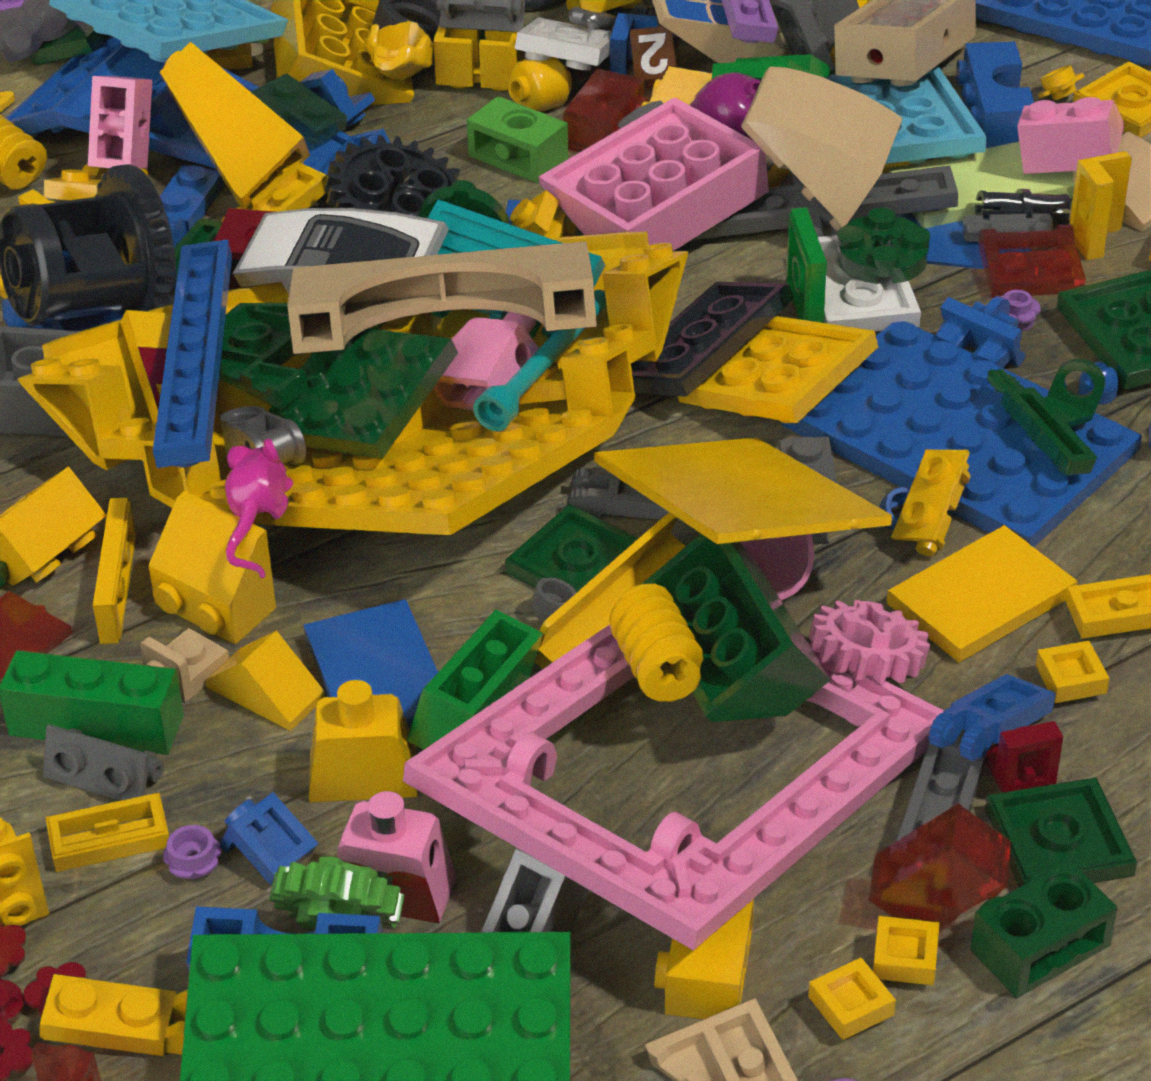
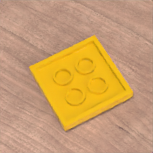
[677,316,878,423]

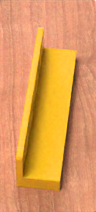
[534,512,686,669]

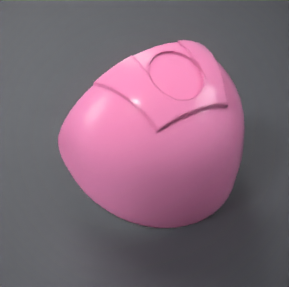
[740,534,814,600]

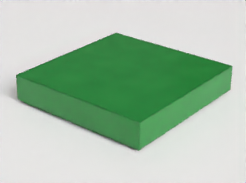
[786,207,827,323]

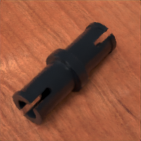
[975,189,1071,223]

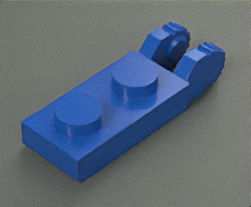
[160,165,224,247]
[928,674,1056,761]

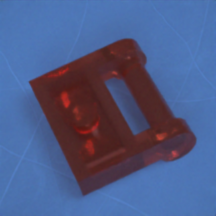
[979,224,1086,298]

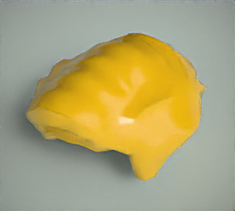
[364,21,434,80]

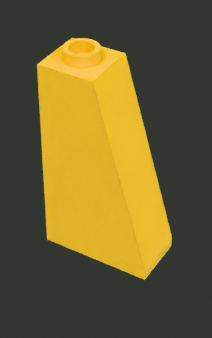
[160,41,310,209]

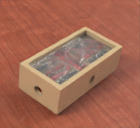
[834,0,976,86]

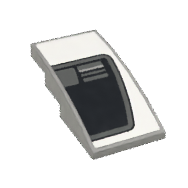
[233,208,449,294]

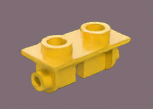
[891,449,971,557]
[0,818,49,927]

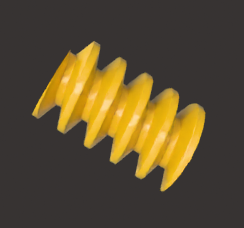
[0,114,47,190]
[609,584,703,702]

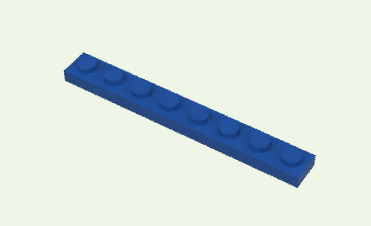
[153,239,232,468]

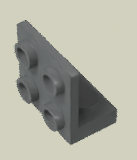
[769,0,859,72]

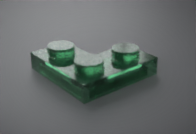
[251,73,347,146]

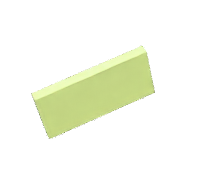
[889,142,1075,228]

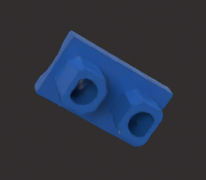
[934,296,1026,368]

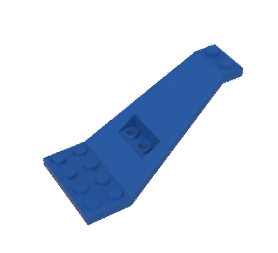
[5,36,391,194]

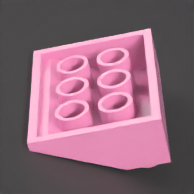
[539,97,769,251]

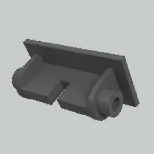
[437,0,526,32]
[43,724,164,801]

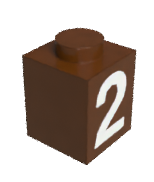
[630,26,680,88]

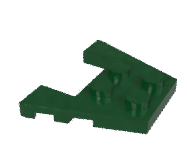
[219,303,388,409]

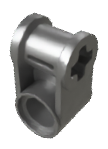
[220,406,306,466]

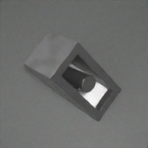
[481,848,589,933]

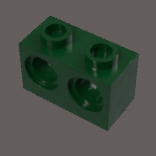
[970,860,1118,999]

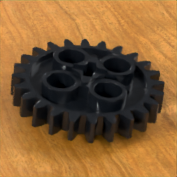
[324,135,460,217]

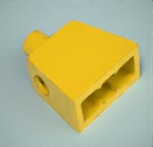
[309,680,417,803]

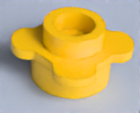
[1037,64,1085,100]

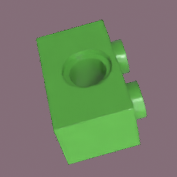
[467,96,568,183]

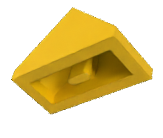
[205,630,325,731]

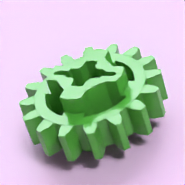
[269,857,404,930]

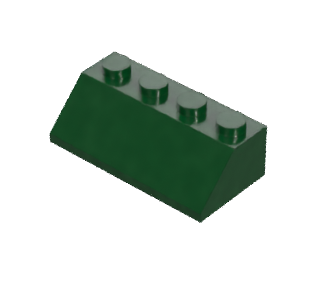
[640,534,830,722]

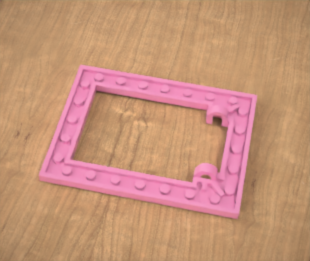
[403,624,944,950]

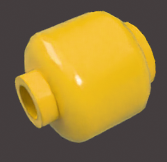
[508,57,572,112]

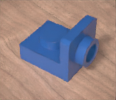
[610,13,659,76]
[299,69,375,127]
[219,792,319,885]

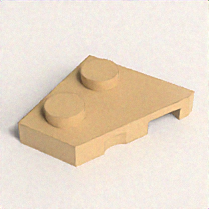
[645,998,798,1081]

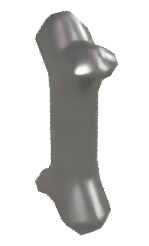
[568,6,617,32]

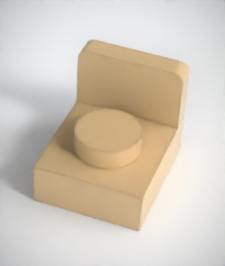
[140,628,229,703]

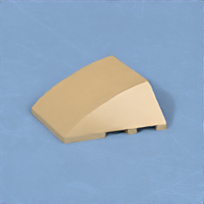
[741,67,903,232]

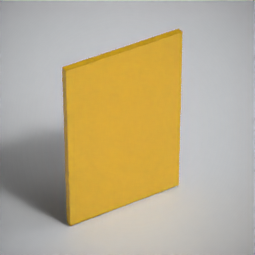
[594,437,892,544]

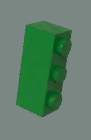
[407,609,544,750]
[0,650,184,755]

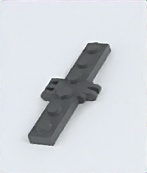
[692,165,958,240]

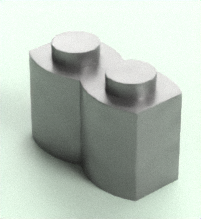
[0,0,78,62]

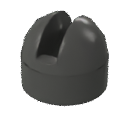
[531,578,576,622]

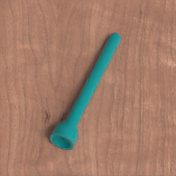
[473,289,607,431]

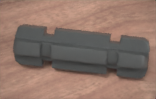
[962,213,1053,242]

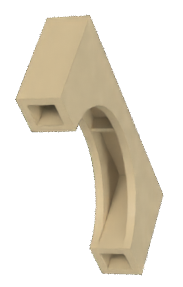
[287,241,597,354]

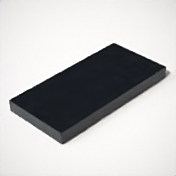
[631,282,794,397]

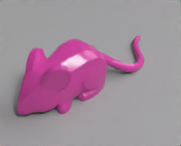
[225,438,293,578]

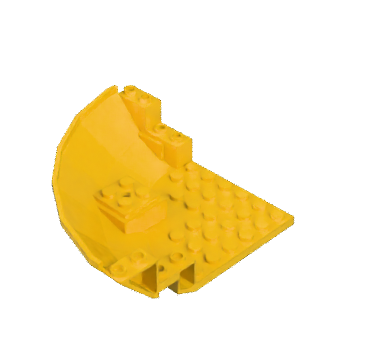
[18,231,688,535]

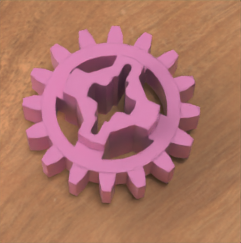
[809,600,930,684]

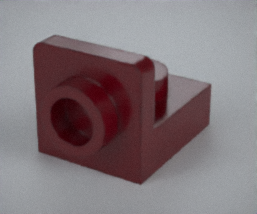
[986,721,1064,793]

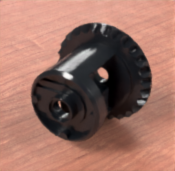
[0,164,176,326]

